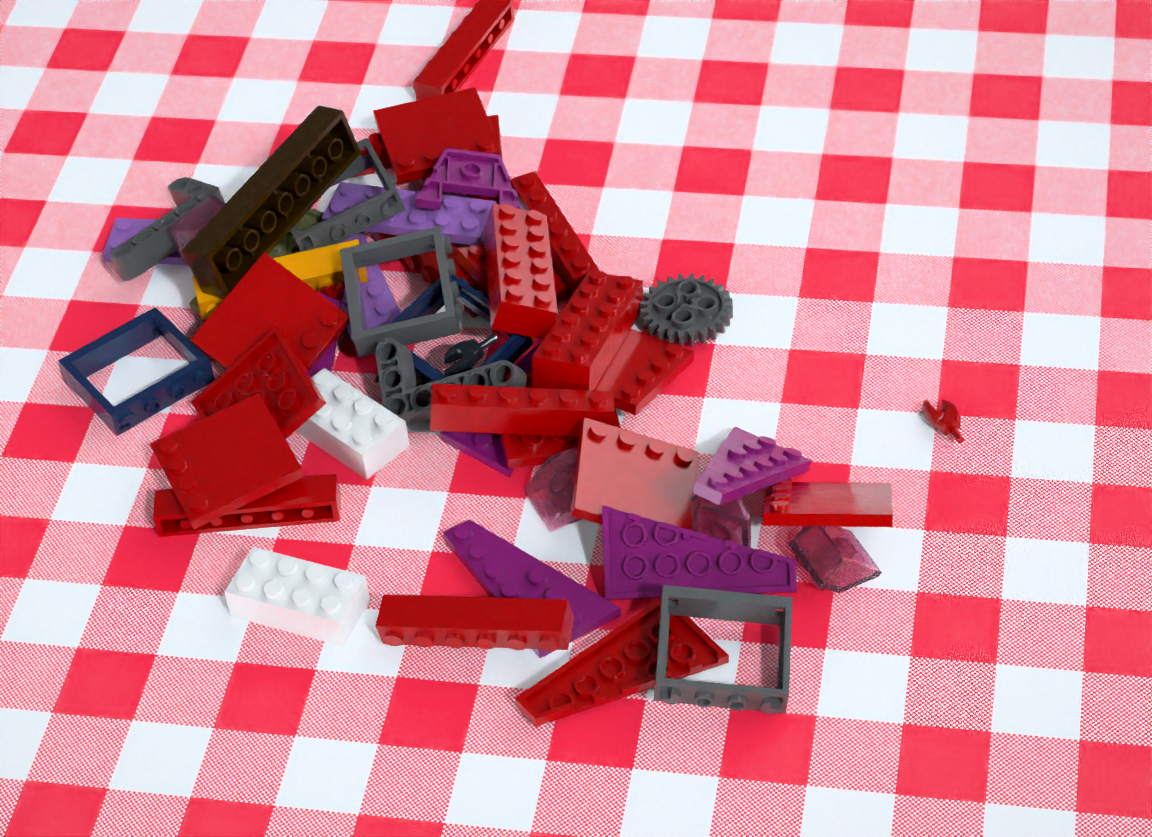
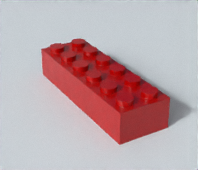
[483,203,558,340]
[532,270,643,391]

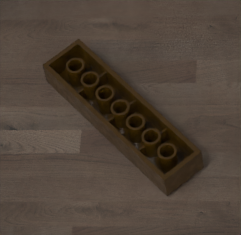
[181,105,361,299]

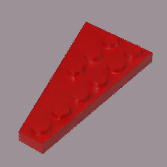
[515,598,729,726]

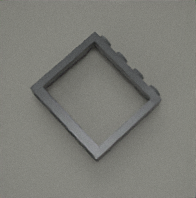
[290,138,406,252]
[340,226,464,356]
[653,585,793,714]

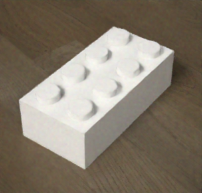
[296,368,410,479]
[224,547,370,647]

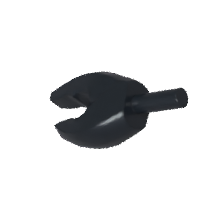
[444,334,498,377]

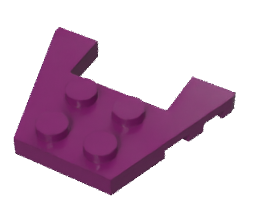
[415,148,524,210]

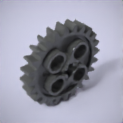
[640,273,733,347]

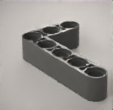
[110,177,226,281]
[375,338,527,426]

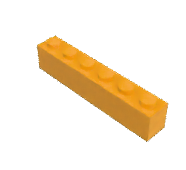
[192,239,368,320]

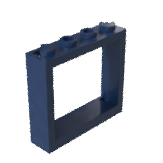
[390,275,533,386]
[58,307,215,436]

